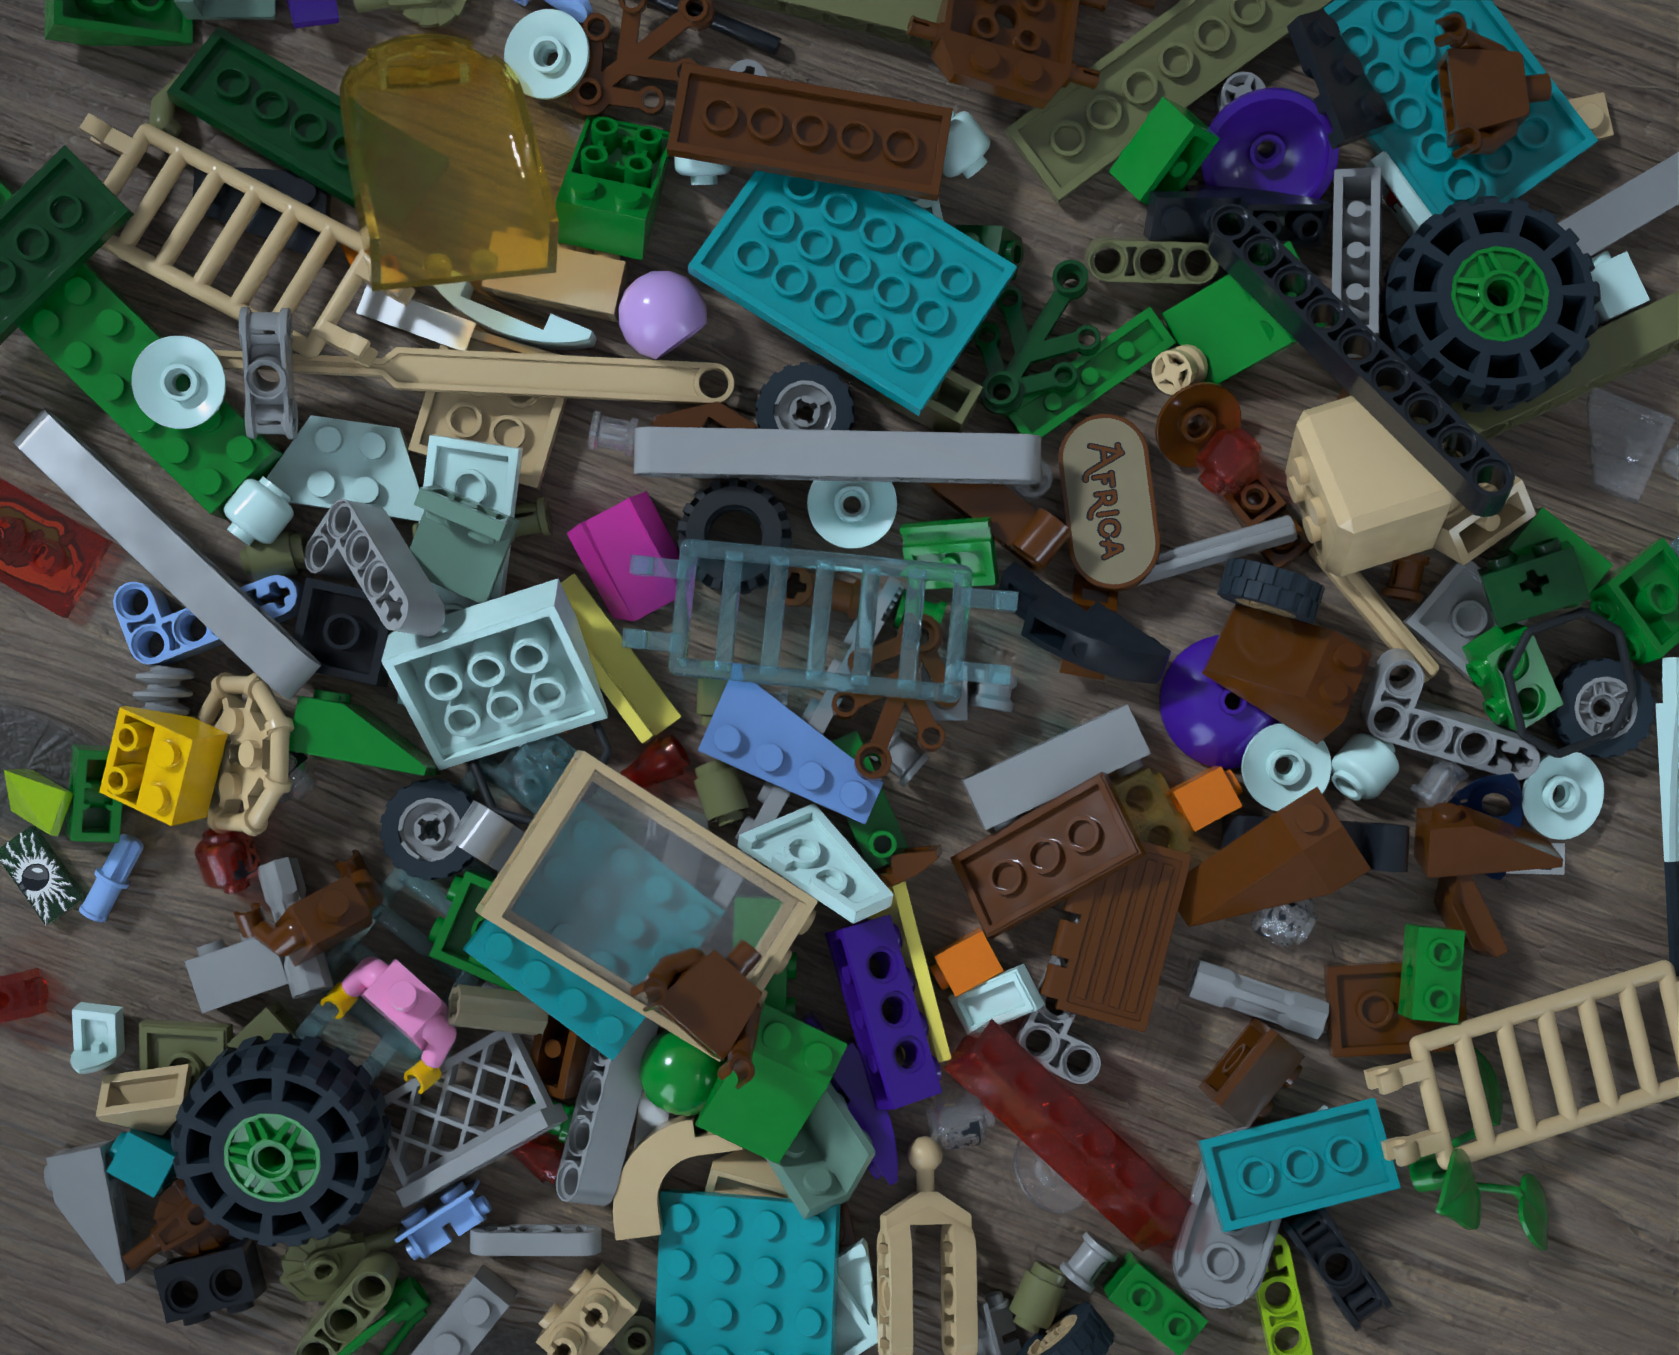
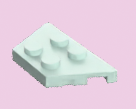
[267,415,421,522]
[835,1237,878,1355]

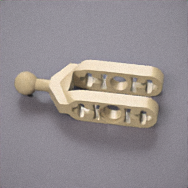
[877,1136,978,1355]

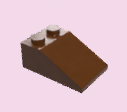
[1202,604,1372,744]

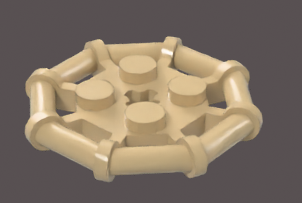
[191,672,294,836]

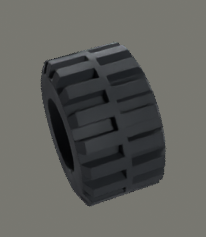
[677,478,792,595]

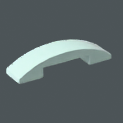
[422,262,597,350]

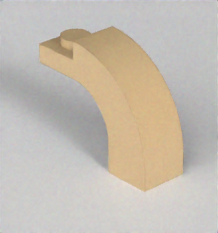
[613,1115,743,1241]

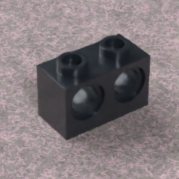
[153,1238,267,1326]

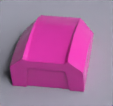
[567,491,692,621]

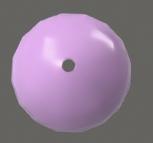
[618,271,707,360]

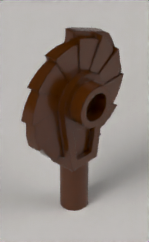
[122,1177,230,1271]

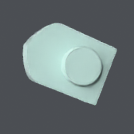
[70,1002,125,1074]

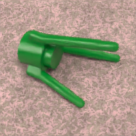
[337,1275,431,1355]

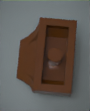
[1434,875,1509,958]

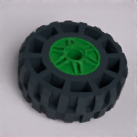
[1380,196,1601,412]
[171,1033,391,1247]

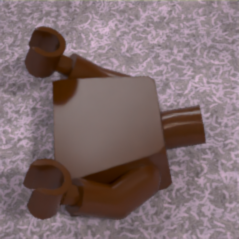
[1434,13,1552,159]
[234,849,383,967]
[630,939,762,1089]

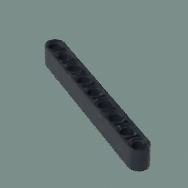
[1208,204,1515,517]

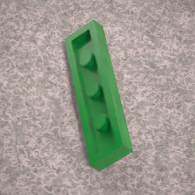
[1005,307,1176,439]

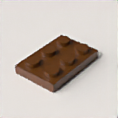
[1324,961,1467,1058]

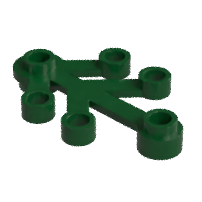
[973,259,1101,415]

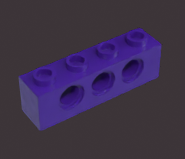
[825,914,943,1110]

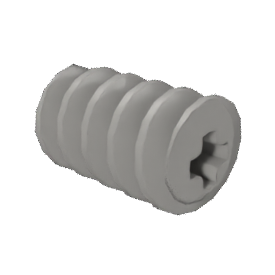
[132,663,195,715]

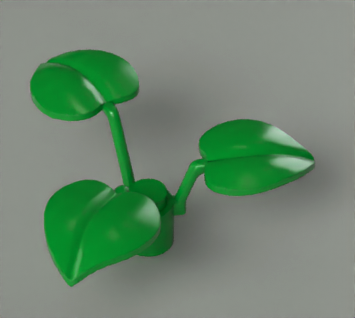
[1409,1047,1549,1251]

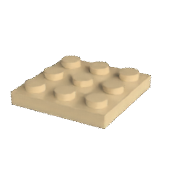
[408,329,567,490]

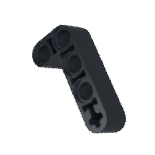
[1221,814,1410,872]

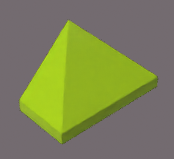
[4,769,74,837]

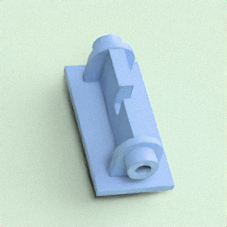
[394,1179,492,1260]

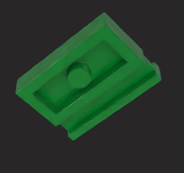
[900,517,999,591]

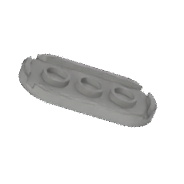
[1172,1127,1282,1309]

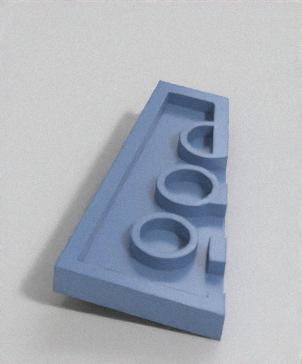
[697,667,884,824]

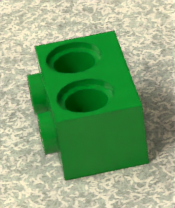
[1462,623,1563,731]
[1102,1251,1209,1355]

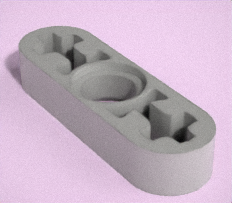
[470,1224,602,1256]

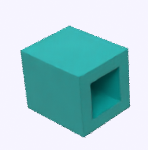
[106,1129,178,1198]

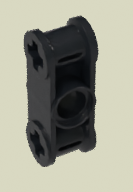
[1280,1207,1393,1332]

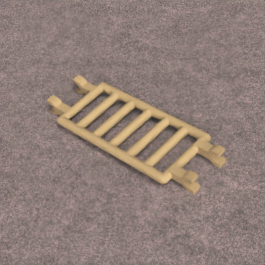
[79,113,416,368]
[1363,960,1679,1170]

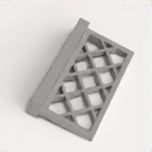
[382,1031,568,1208]

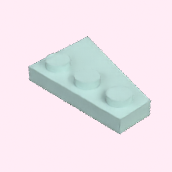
[737,803,894,924]

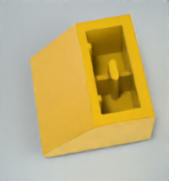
[99,706,228,826]

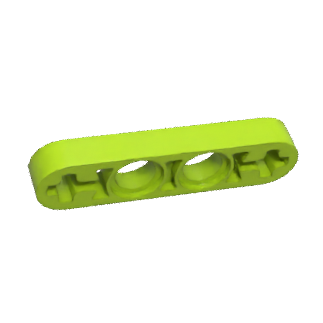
[1255,1232,1313,1355]

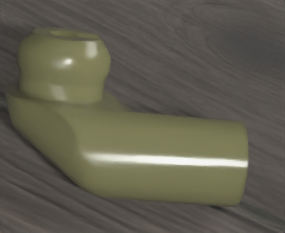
[148,74,182,137]

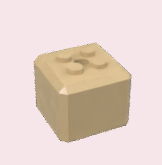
[1285,385,1452,577]

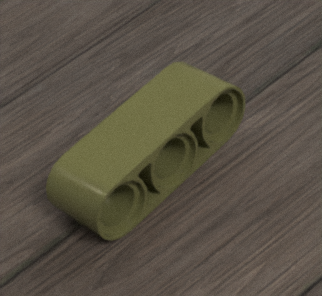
[1084,236,1219,284]
[294,1251,399,1355]

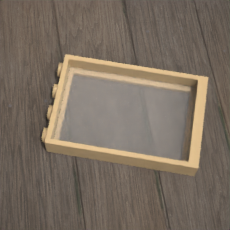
[475,750,818,1062]

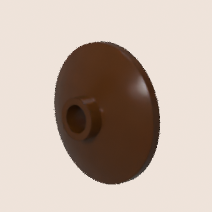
[1155,382,1241,468]

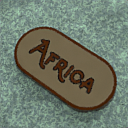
[1059,414,1161,592]

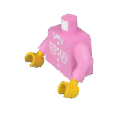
[320,956,457,1094]

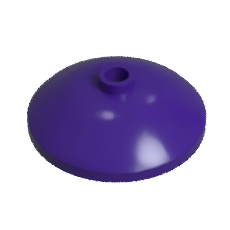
[1201,87,1339,199]
[1159,635,1281,769]

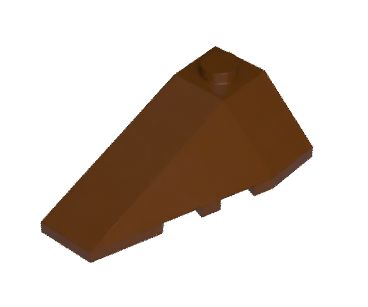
[1178,787,1371,928]

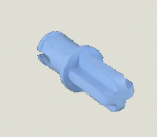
[79,833,144,923]

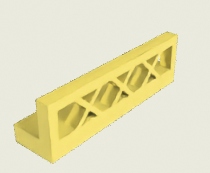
[561,573,682,744]
[868,881,951,1063]

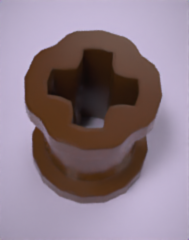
[1381,553,1430,603]

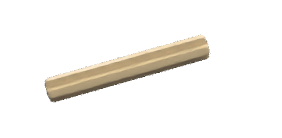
[1308,544,1440,683]

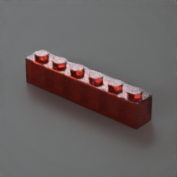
[943,1019,1192,1251]

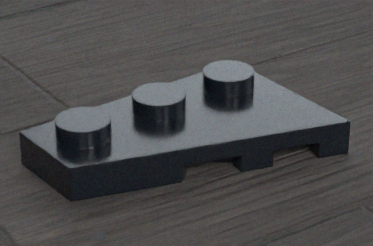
[1287,9,1394,150]
[193,167,331,265]

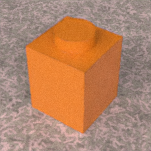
[1167,766,1243,832]
[930,927,1004,997]

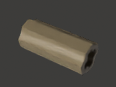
[447,984,548,1035]

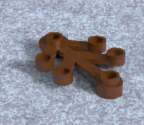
[568,0,715,116]
[831,614,961,781]

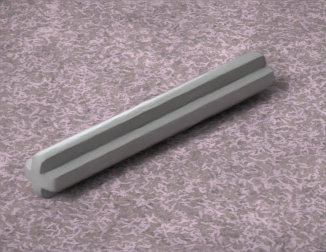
[1136,515,1297,587]

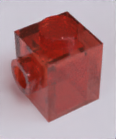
[0,968,49,1023]

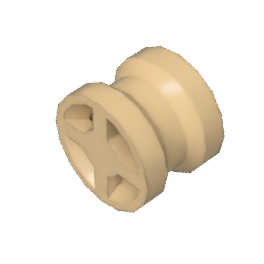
[1151,344,1208,395]

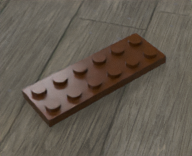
[667,62,953,201]

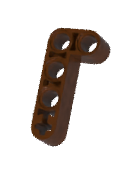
[921,430,1072,573]

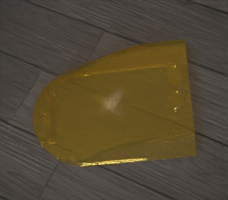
[340,34,559,291]

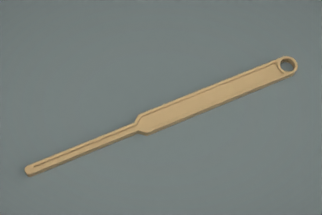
[213,347,734,405]

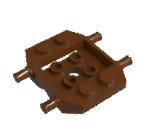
[906,0,1109,109]

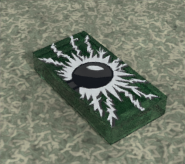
[0,826,86,926]

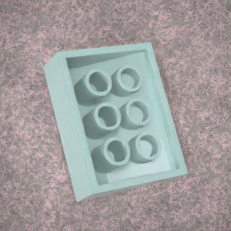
[381,578,608,770]

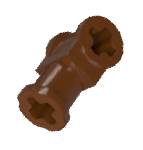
[773,566,863,620]

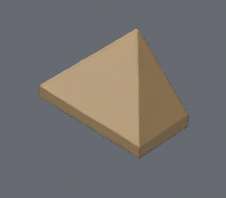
[96,1064,192,1135]
[705,1148,791,1199]

